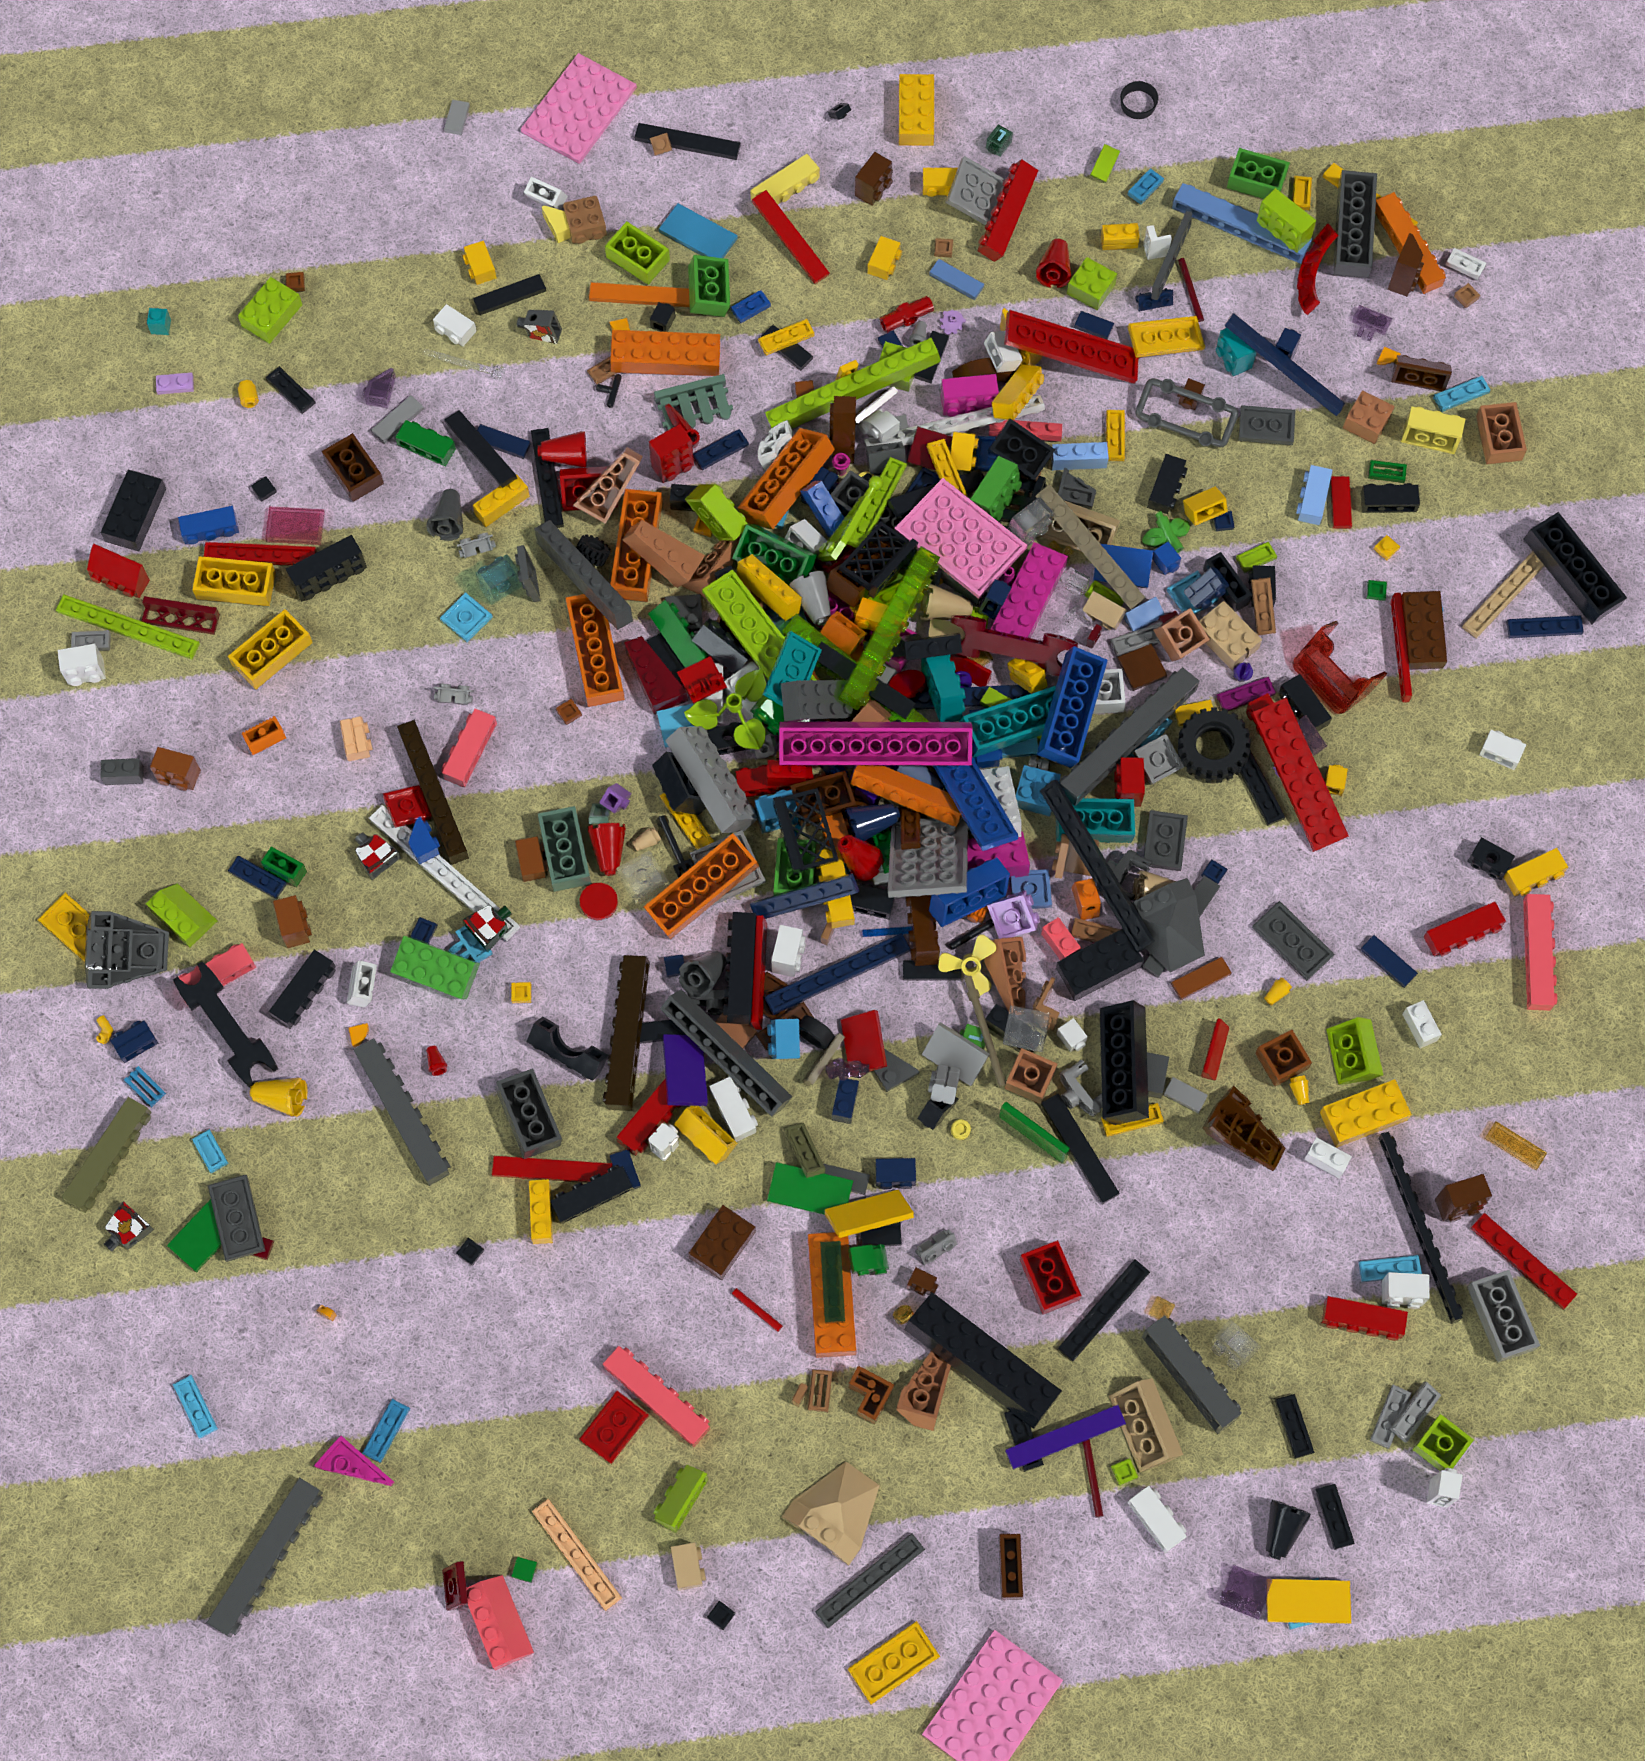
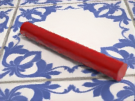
[732,1288,783,1332]

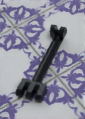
[656,815,693,878]

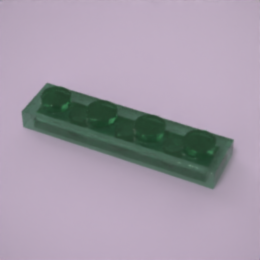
[820,1241,845,1324]

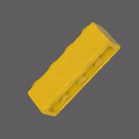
[992,364,1044,420]
[736,554,802,621]
[814,847,855,929]

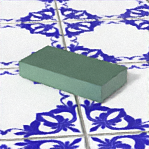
[589,803,611,824]

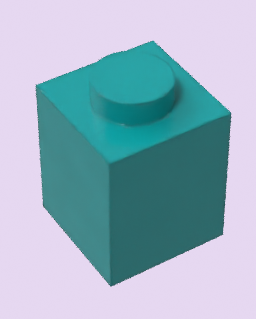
[147,308,171,335]

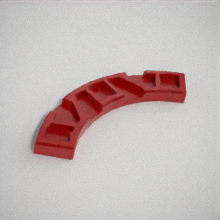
[1297,224,1339,315]

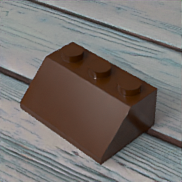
[1387,233,1424,297]
[1391,355,1452,392]

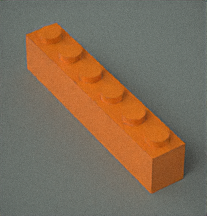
[1375,192,1446,294]
[850,765,962,827]

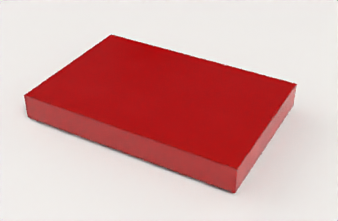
[841,1010,887,1077]
[579,1391,649,1465]

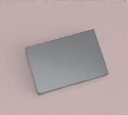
[922,1022,990,1086]

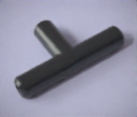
[596,374,622,408]

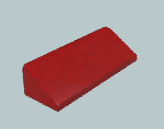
[950,654,992,687]
[1201,1018,1229,1081]

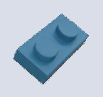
[1128,168,1164,205]

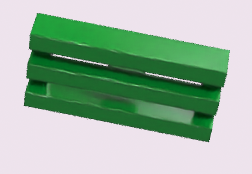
[1368,460,1407,483]

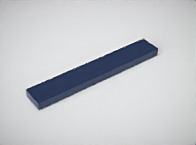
[750,873,859,919]

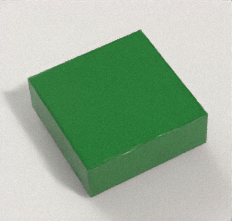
[1367,580,1387,601]
[511,1557,538,1583]

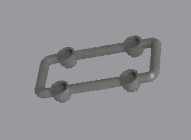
[1135,378,1238,448]

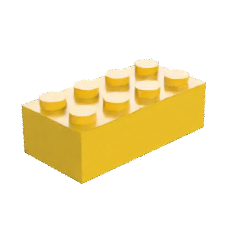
[899,74,934,146]
[192,556,276,606]
[228,609,313,690]
[1320,1079,1412,1148]

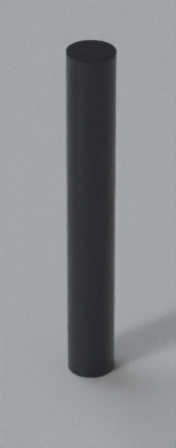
[949,918,994,950]

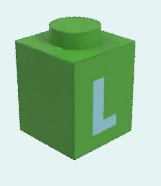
[960,1024,985,1050]

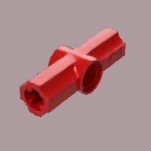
[880,296,934,333]

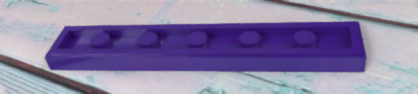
[1005,1405,1126,1470]

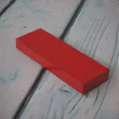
[1330,476,1352,529]

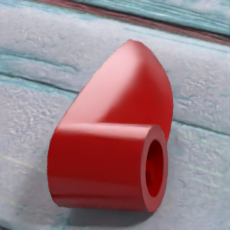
[665,404,700,449]

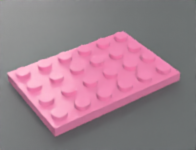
[521,53,637,164]
[894,478,1028,599]
[922,1630,1063,1761]

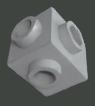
[749,727,776,759]

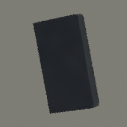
[861,1222,902,1247]

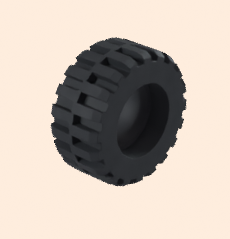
[1178,707,1251,783]

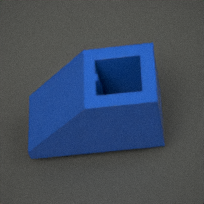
[408,817,440,865]

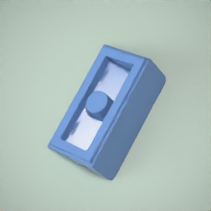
[1124,597,1165,632]

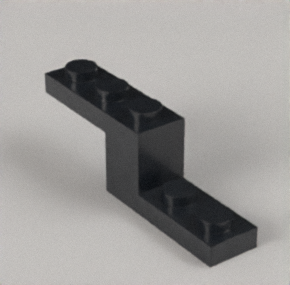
[863,633,962,661]

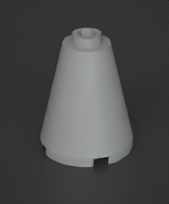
[789,571,831,626]

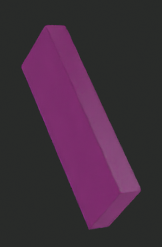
[1216,676,1276,711]

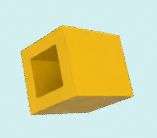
[1325,764,1348,796]

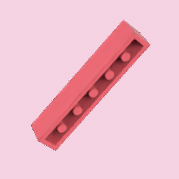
[1523,894,1557,1011]
[603,1346,710,1447]

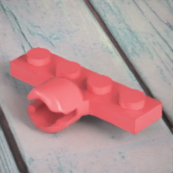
[989,420,1062,442]

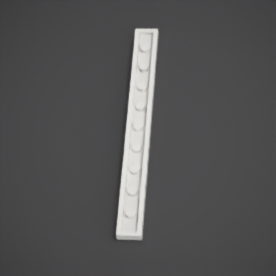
[864,395,1045,446]
[369,805,520,941]

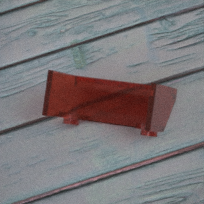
[1293,621,1387,714]

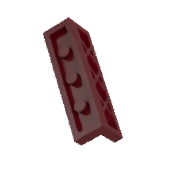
[142,596,220,635]

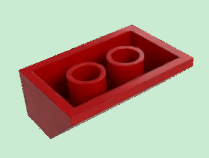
[560,466,618,511]
[87,543,150,598]

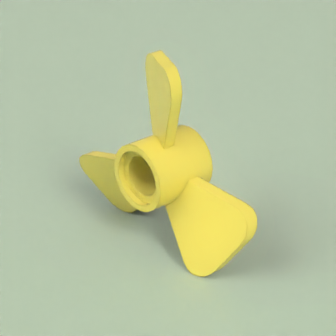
[938,934,996,996]

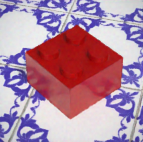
[1114,758,1145,807]

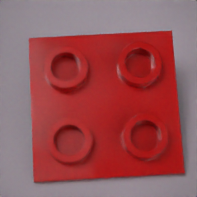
[677,656,727,704]

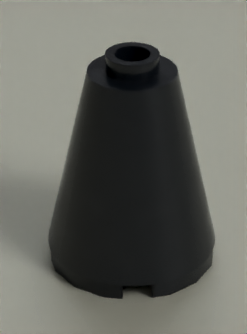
[1266,1499,1311,1560]

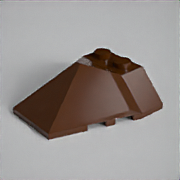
[1202,1085,1286,1171]

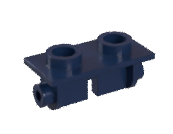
[1135,288,1173,312]

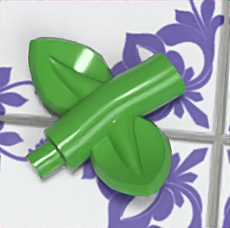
[1142,511,1190,553]

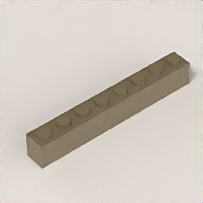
[1036,484,1146,610]

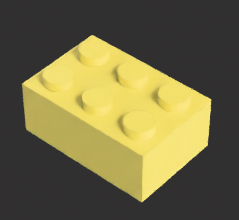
[1401,406,1465,454]

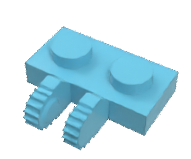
[449,926,493,963]

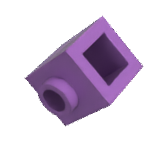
[599,783,632,814]

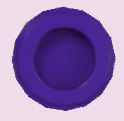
[1233,662,1253,682]
[955,671,972,688]

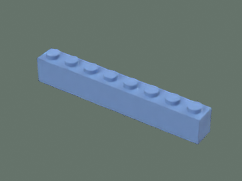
[1172,183,1312,264]

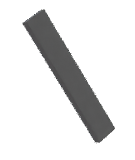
[1151,211,1192,300]
[1142,876,1220,978]
[815,1533,925,1628]

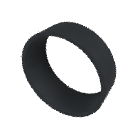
[1120,81,1159,119]

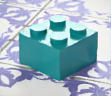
[1216,328,1257,377]

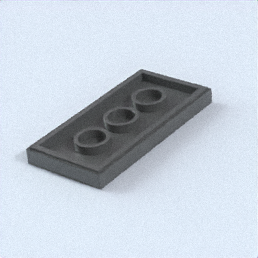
[1252,901,1335,981]
[208,1174,266,1262]

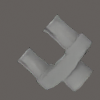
[1059,1060,1102,1116]

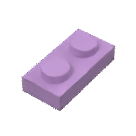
[156,373,194,395]

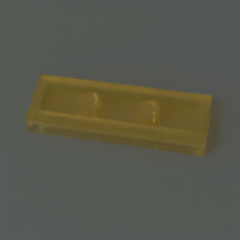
[1485,1121,1547,1170]

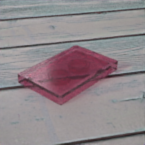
[265,506,325,545]

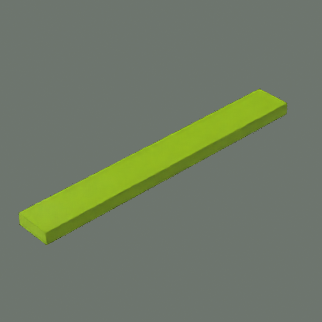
[56,594,200,660]

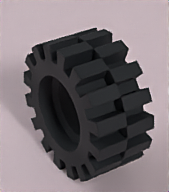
[576,534,611,567]

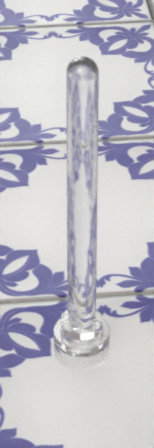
[422,349,505,381]

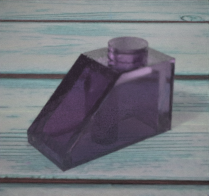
[363,368,396,409]

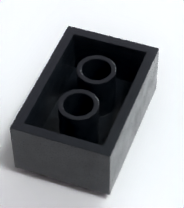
[987,419,1056,481]
[652,751,706,815]

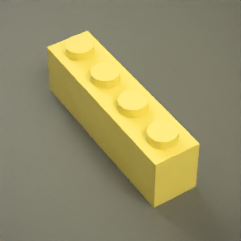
[750,154,820,204]

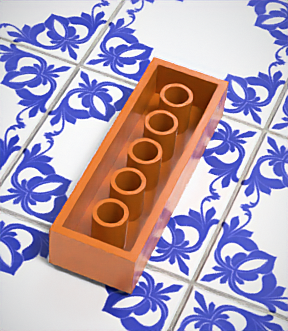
[611,330,720,376]
[738,428,835,530]
[610,489,663,602]
[566,594,625,707]
[644,833,759,940]
[808,1232,856,1358]

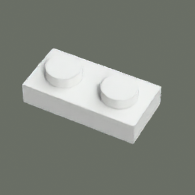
[1446,248,1486,280]

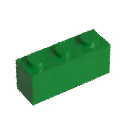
[395,420,456,467]

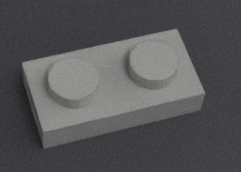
[71,630,111,651]

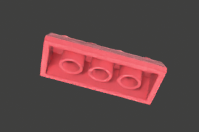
[466,1575,534,1671]

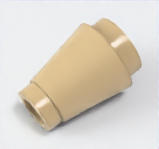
[632,827,662,851]

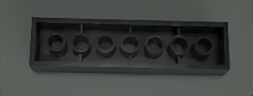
[904,1292,1062,1429]

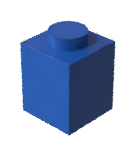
[1152,542,1181,575]

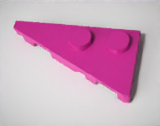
[314,1435,395,1486]

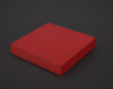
[383,785,432,828]

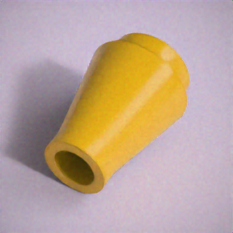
[1264,977,1292,1006]
[1289,1075,1310,1105]

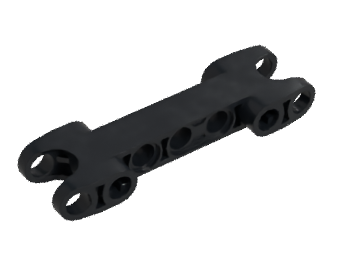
[173,960,278,1088]

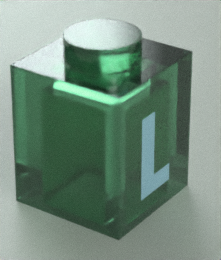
[986,124,1013,157]

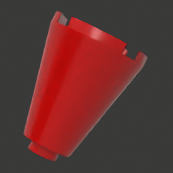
[1036,238,1071,288]
[538,431,587,468]
[588,823,626,876]
[837,835,884,881]

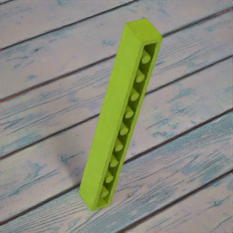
[765,338,941,429]

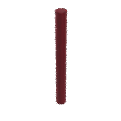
[1178,258,1204,322]
[1082,1439,1104,1518]

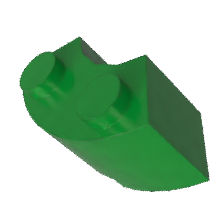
[848,1244,889,1276]

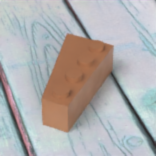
[573,447,643,524]
[623,520,705,588]

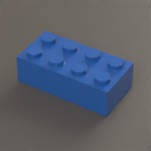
[929,858,1010,927]

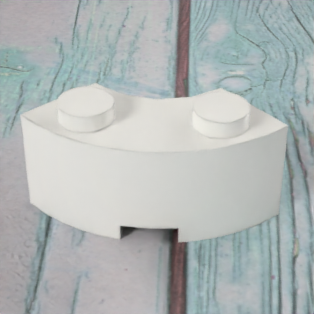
[859,409,900,443]
[758,420,794,472]

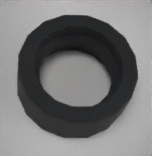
[799,1015,834,1050]

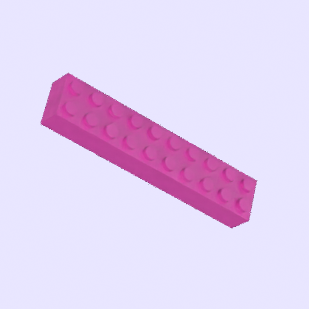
[779,722,972,765]

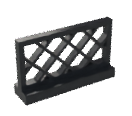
[839,522,918,599]
[773,788,838,875]

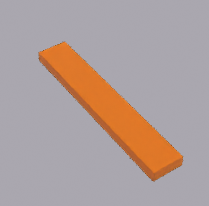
[589,282,690,307]

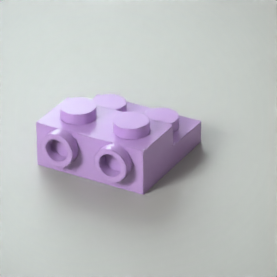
[987,890,1040,939]

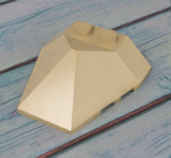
[782,1462,880,1566]

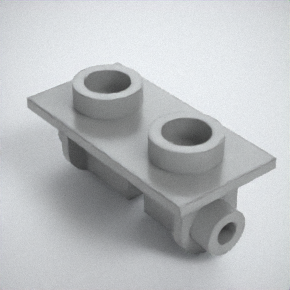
[457,532,496,558]
[434,683,474,705]
[915,1229,958,1266]

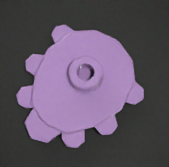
[940,310,966,335]

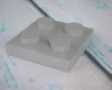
[1133,734,1184,785]

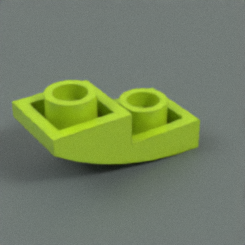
[1090,144,1120,183]

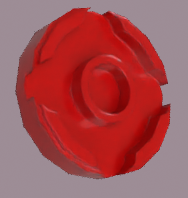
[889,670,926,698]
[580,882,618,921]

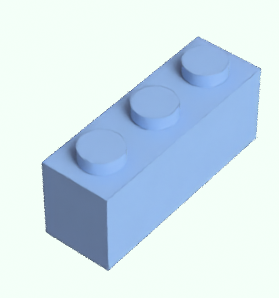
[1051,442,1109,471]
[1296,465,1332,525]

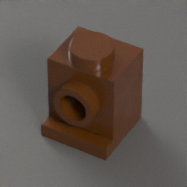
[906,1267,939,1296]

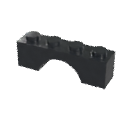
[526,1016,608,1081]

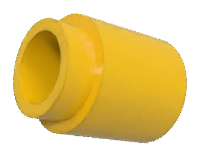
[238,380,259,408]

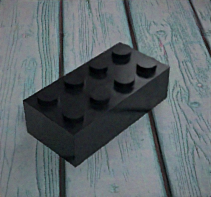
[100,469,166,552]
[286,535,367,602]
[1056,928,1144,1001]

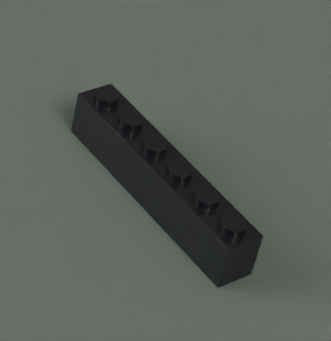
[723,912,756,1025]

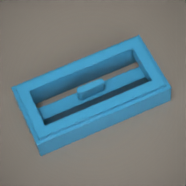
[124,1066,166,1108]

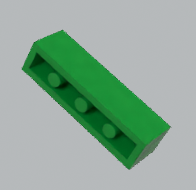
[648,600,709,668]

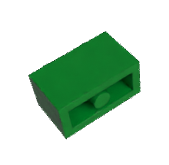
[261,846,307,887]

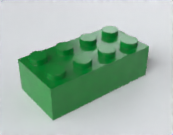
[732,524,817,586]
[750,695,810,736]

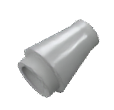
[909,321,927,346]

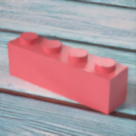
[441,709,497,788]
[174,943,256,1006]

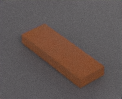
[1171,957,1232,1000]

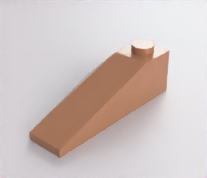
[682,532,743,598]
[984,937,1026,1016]
[896,1351,951,1431]

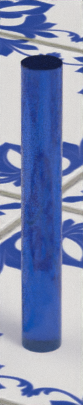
[862,926,912,937]

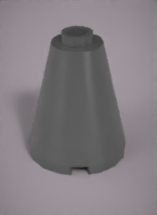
[426,488,463,541]
[679,951,727,997]

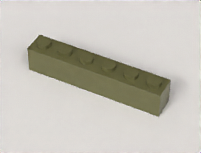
[61,1097,152,1213]

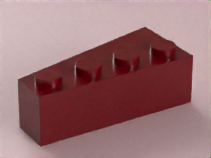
[624,636,688,715]

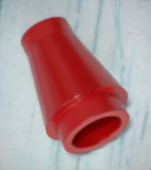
[426,1046,447,1076]

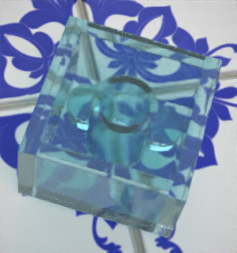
[476,554,522,605]

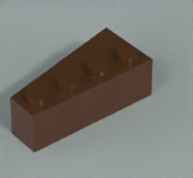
[829,396,856,464]
[905,895,940,966]

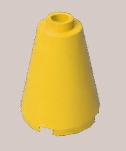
[250,1077,308,1117]

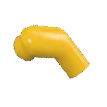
[96,1015,113,1044]

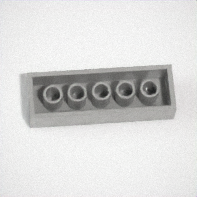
[665,726,759,833]

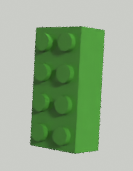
[390,936,480,999]

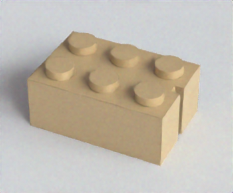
[1199,601,1262,670]

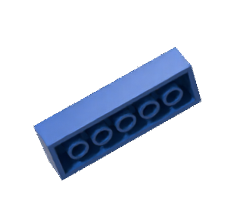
[1036,646,1108,768]

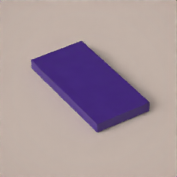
[662,1034,708,1106]

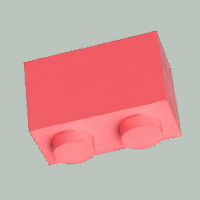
[1041,917,1081,960]

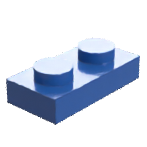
[731,290,771,323]

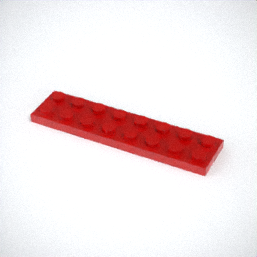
[1005,310,1139,384]
[1251,698,1349,852]

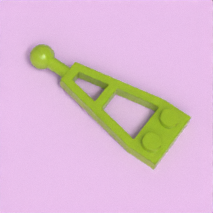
[817,476,883,562]

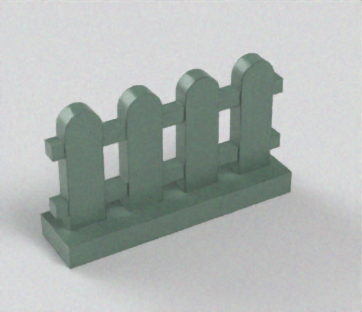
[654,374,733,430]

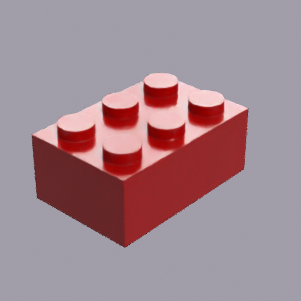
[649,424,694,483]
[1019,1240,1082,1315]

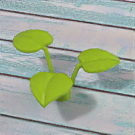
[684,669,767,750]

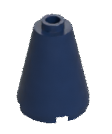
[845,804,900,841]

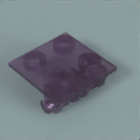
[1220,1564,1272,1620]

